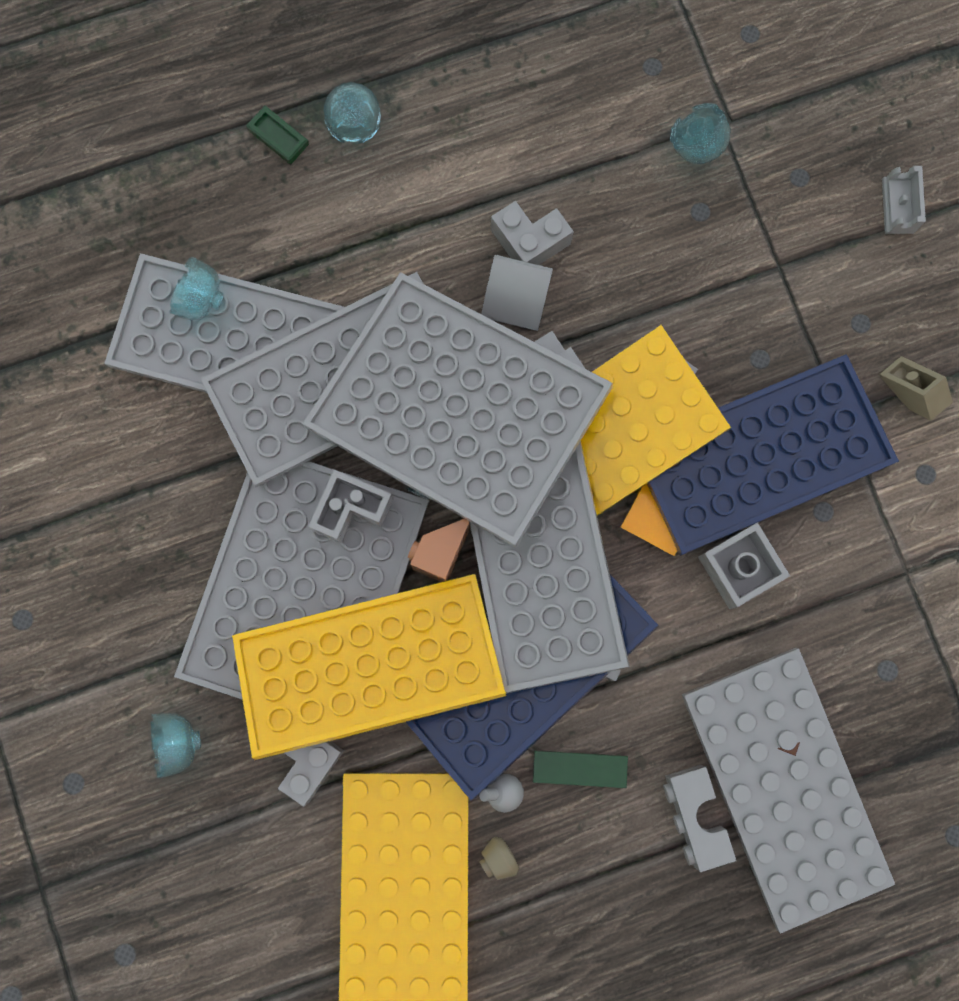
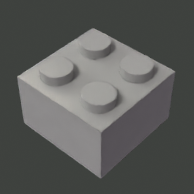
[698,522,790,609]

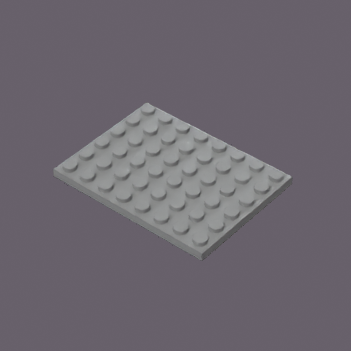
[303,272,613,547]
[174,461,429,700]

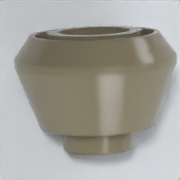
[479,837,520,880]

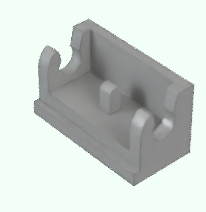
[882,166,926,234]

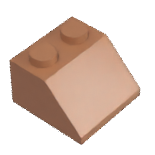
[408,519,470,582]

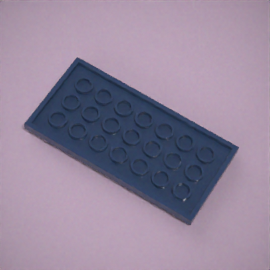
[647,354,899,556]
[406,574,659,800]

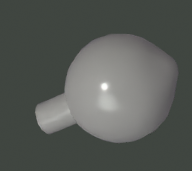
[479,774,524,813]

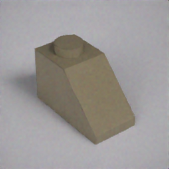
[880,356,953,421]

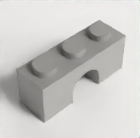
[663,765,737,872]

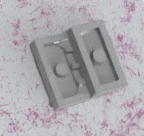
[481,255,553,331]

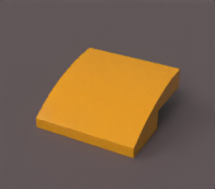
[620,484,677,556]

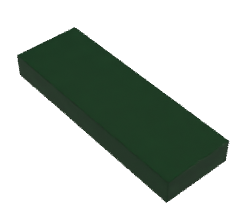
[532,750,628,788]

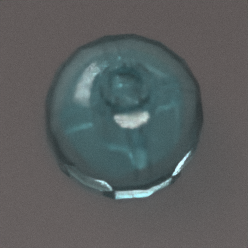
[323,82,381,143]
[670,103,731,164]
[169,257,224,320]
[150,713,201,778]

